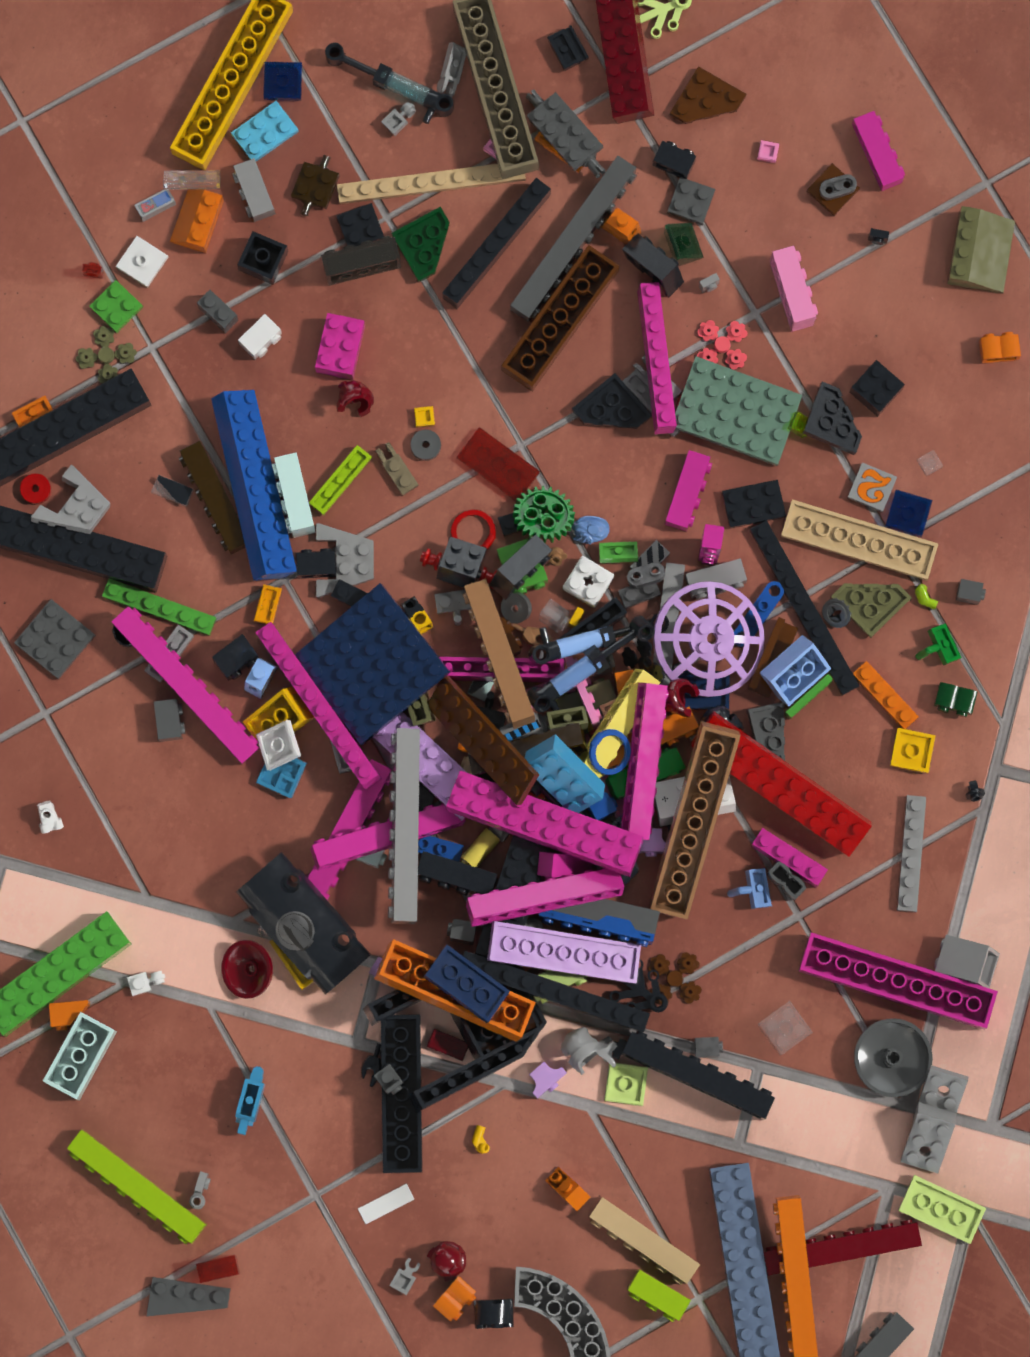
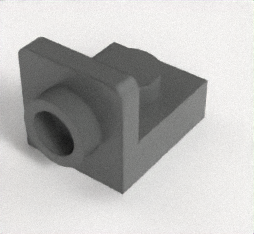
[374,1064,403,1095]

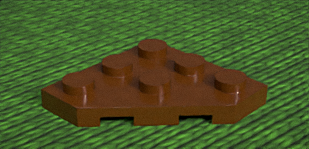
[670,66,747,124]

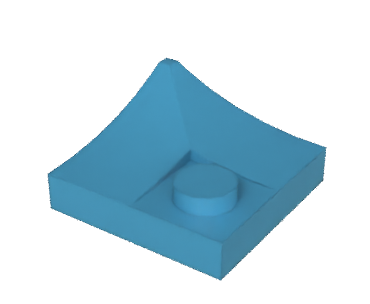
[256,758,307,798]

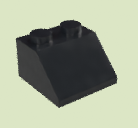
[212,634,259,681]

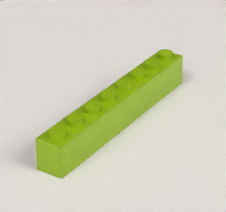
[67,1130,207,1245]

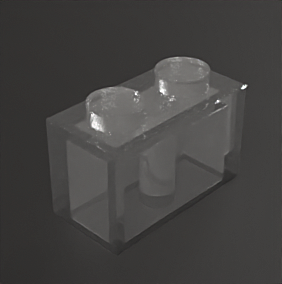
[539,598,570,633]

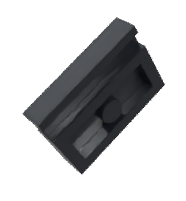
[547,25,589,71]

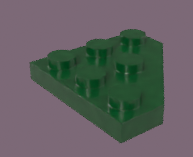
[391,206,450,283]

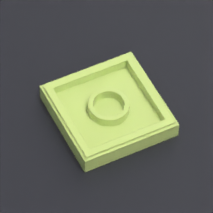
[604,1063,648,1106]

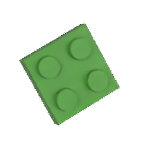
[89,280,143,333]

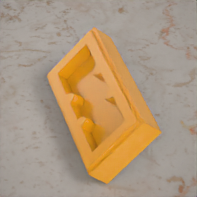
[254,584,282,625]

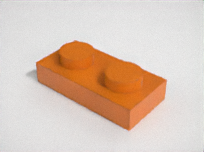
[12,395,53,428]

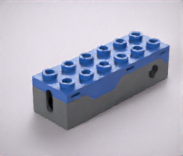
[538,899,660,947]

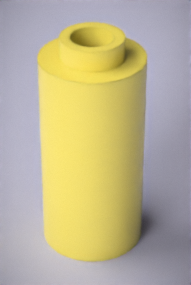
[461,828,500,868]

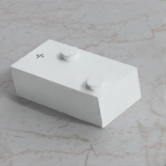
[654,776,736,827]

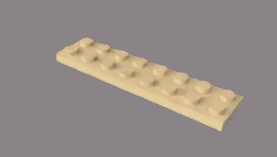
[781,499,938,581]

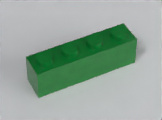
[605,747,686,801]

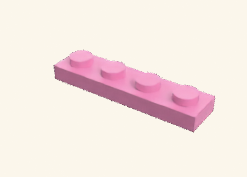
[564,656,602,729]

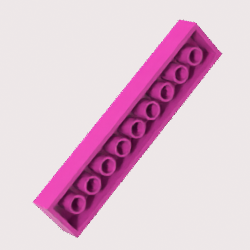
[446,771,643,877]
[798,932,998,1030]

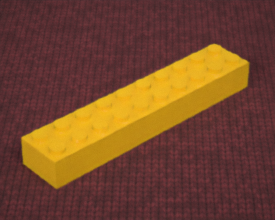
[170,0,293,171]

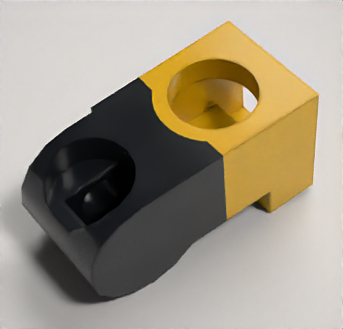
[401,596,433,634]

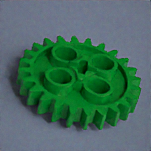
[513,486,575,543]

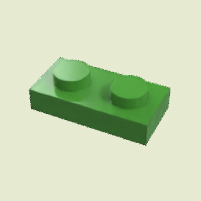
[599,542,638,563]

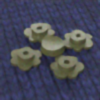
[76,326,137,384]

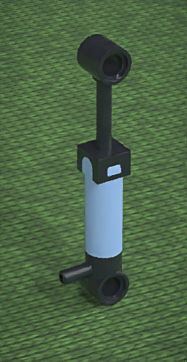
[528,614,669,664]

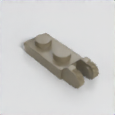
[375,442,419,496]

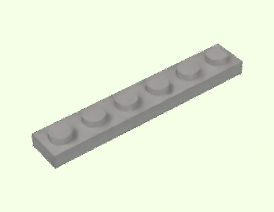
[897,795,926,912]

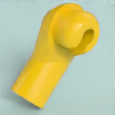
[472,1125,490,1154]

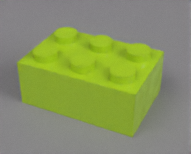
[627,1269,691,1322]

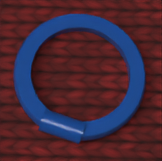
[589,729,631,775]

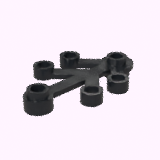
[609,959,668,1013]

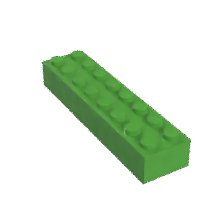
[0,911,132,1037]

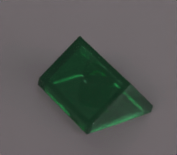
[664,223,704,267]

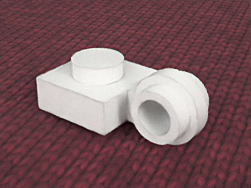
[127,971,166,996]

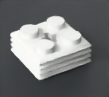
[563,556,614,608]

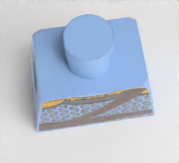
[244,658,279,699]

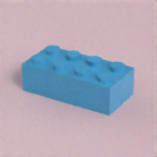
[525,734,605,813]

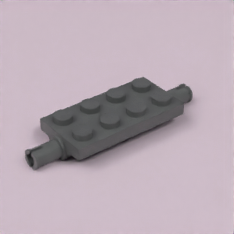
[526,90,606,178]

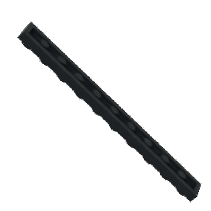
[749,520,859,696]

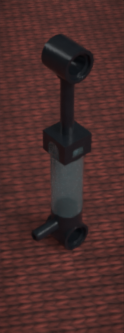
[325,43,454,124]

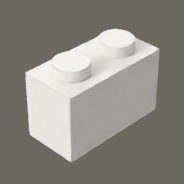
[238,314,282,360]

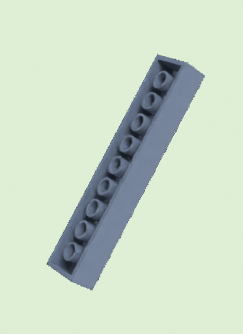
[709,1163,780,1357]

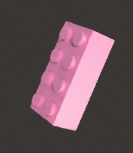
[770,246,818,332]

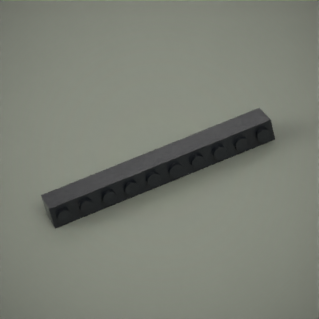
[462,951,650,1032]

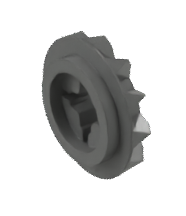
[822,598,852,628]

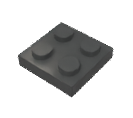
[667,177,715,225]

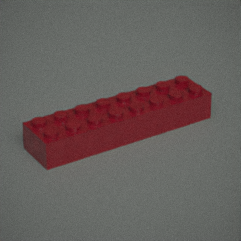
[596,0,655,123]

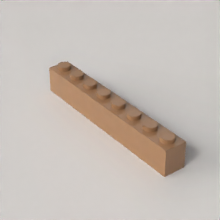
[462,579,535,729]

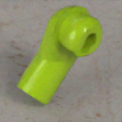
[915,584,938,610]

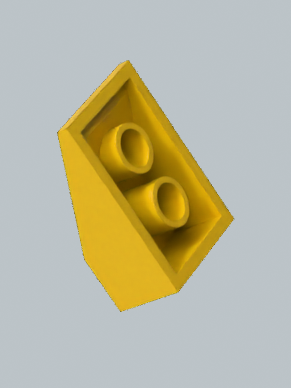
[243,686,314,745]

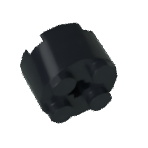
[474,1299,514,1329]

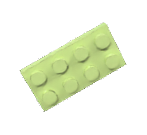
[898,1175,986,1244]

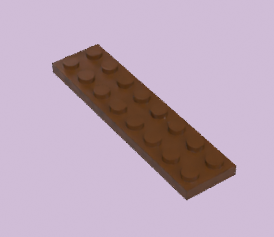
[429,676,539,805]

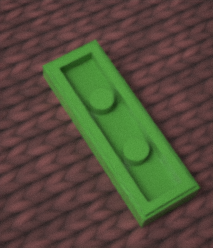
[784,674,833,719]

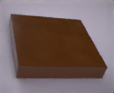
[807,163,860,216]

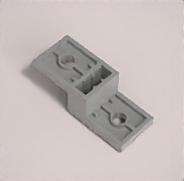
[901,1065,968,1174]

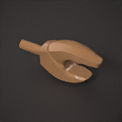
[513,623,553,646]

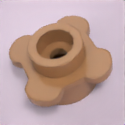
[548,547,567,566]

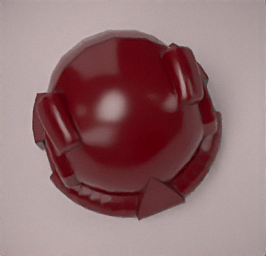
[336,380,374,417]
[665,678,700,718]
[427,1241,466,1282]

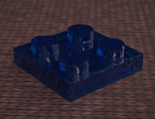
[264,62,302,101]
[885,490,933,537]

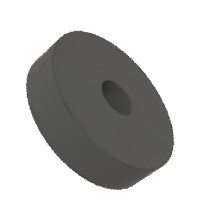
[411,430,441,461]
[501,592,532,623]

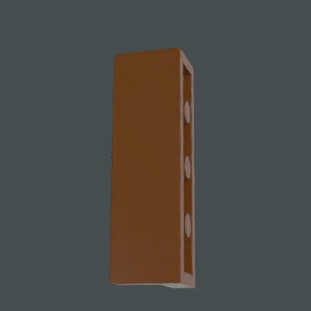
[748,617,798,698]

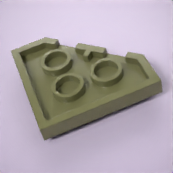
[830,583,912,638]

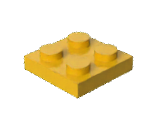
[890,728,936,774]

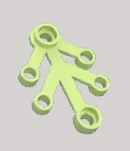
[638,0,692,39]

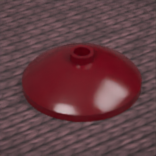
[221,940,273,999]

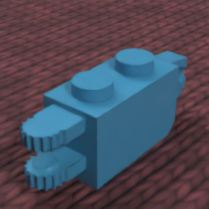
[235,1066,266,1135]

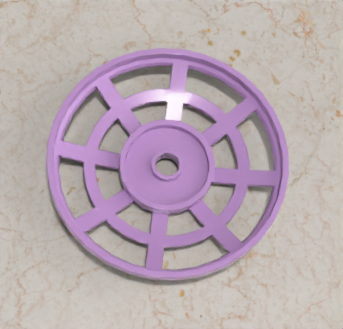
[653,581,765,697]

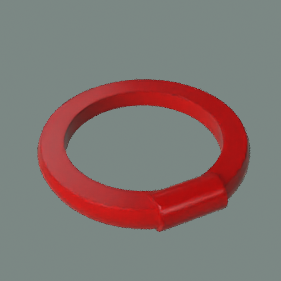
[451,509,496,550]

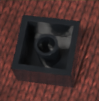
[237,231,289,285]
[849,360,905,417]

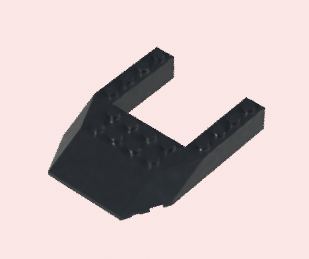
[363,965,547,1113]

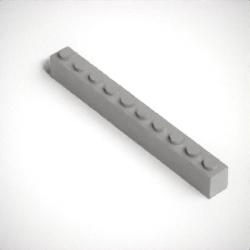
[388,728,420,924]

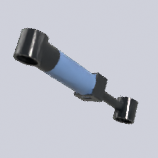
[527,616,655,712]

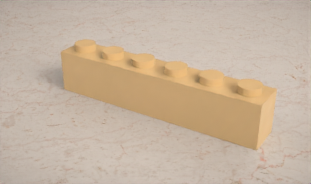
[589,1197,700,1285]

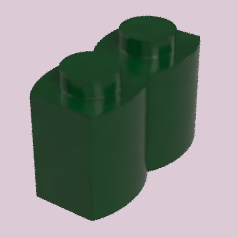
[934,682,978,717]

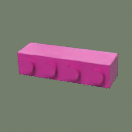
[852,111,905,191]
[665,450,713,532]
[698,524,724,566]
[751,828,828,888]

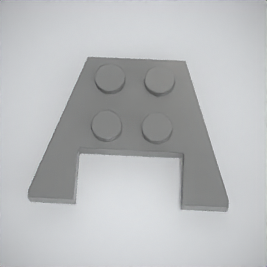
[31,465,110,534]
[316,523,374,598]

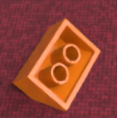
[170,189,224,253]

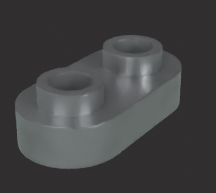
[819,174,857,200]
[627,562,665,588]

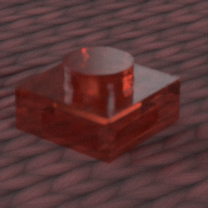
[82,262,104,279]

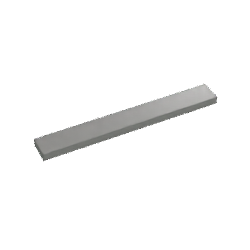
[653,562,685,686]

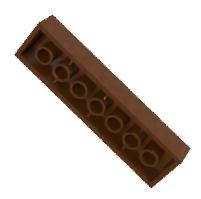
[501,245,619,392]

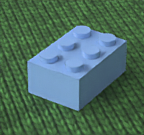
[760,635,831,707]

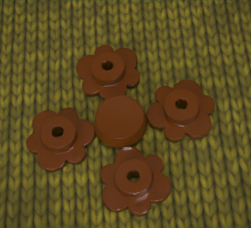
[648,952,702,1005]

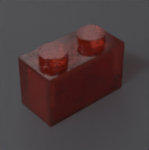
[196,1255,240,1283]

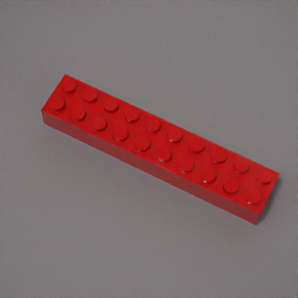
[691,711,872,857]

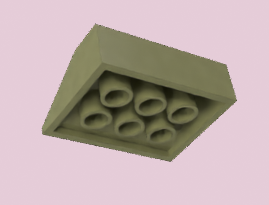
[947,206,1015,294]

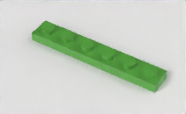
[102,579,217,636]

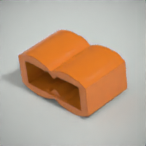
[979,332,1021,363]
[433,1276,477,1322]

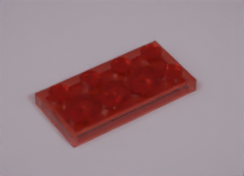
[457,427,540,501]

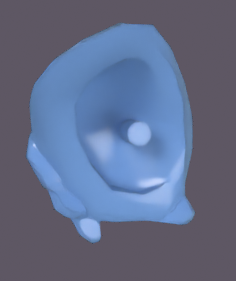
[572,516,610,545]

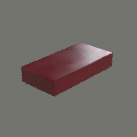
[427,1029,468,1061]

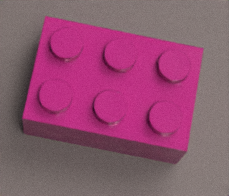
[315,313,365,380]

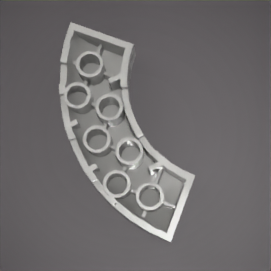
[514,1267,611,1357]

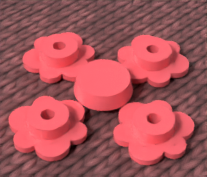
[697,320,748,370]

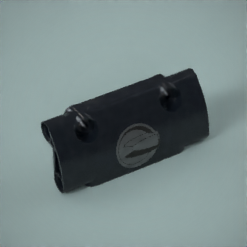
[236,852,371,995]

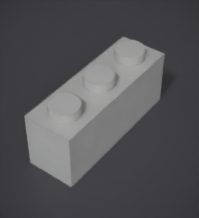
[232,158,275,222]
[685,558,747,600]

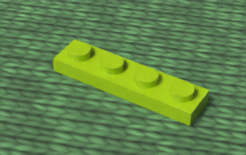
[309,445,372,516]

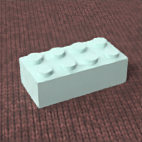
[272,452,316,538]
[43,1012,117,1101]

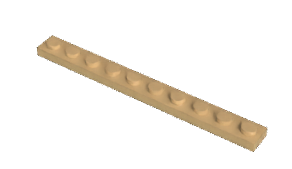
[337,164,526,204]

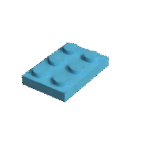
[231,101,299,162]

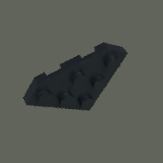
[572,373,652,429]
[802,381,862,455]

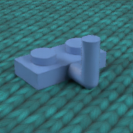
[727,868,772,909]

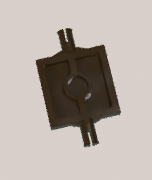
[291,155,340,216]

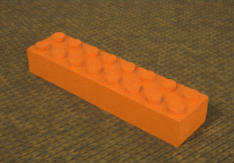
[374,939,536,1042]

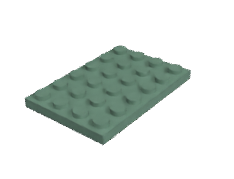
[675,356,802,466]

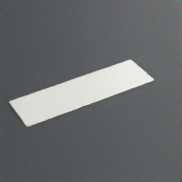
[358,1184,414,1224]

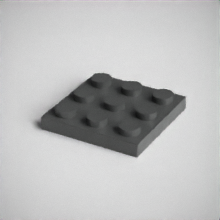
[14,599,96,679]

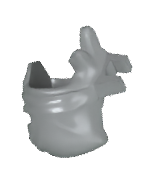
[561,1027,617,1075]

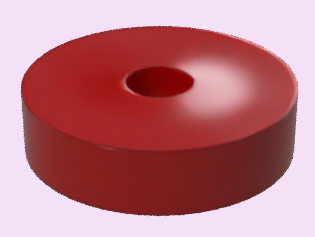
[20,473,51,505]

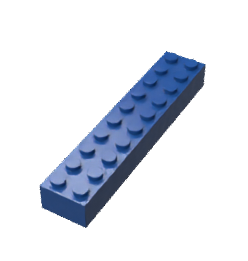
[211,390,297,581]

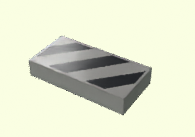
[630,540,670,577]

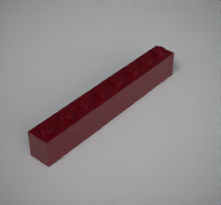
[763,1219,922,1276]

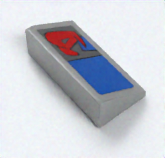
[134,188,176,222]

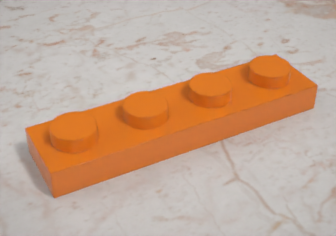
[853,661,919,729]

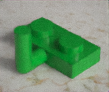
[915,623,962,666]

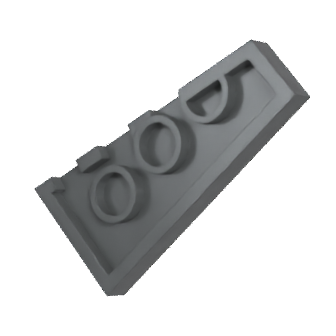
[747,702,785,761]
[146,1277,231,1317]

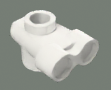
[37,801,64,834]

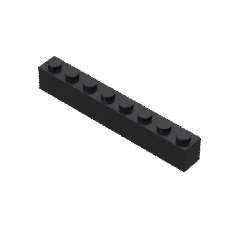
[442,178,551,309]

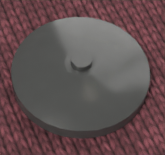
[854,1019,933,1097]

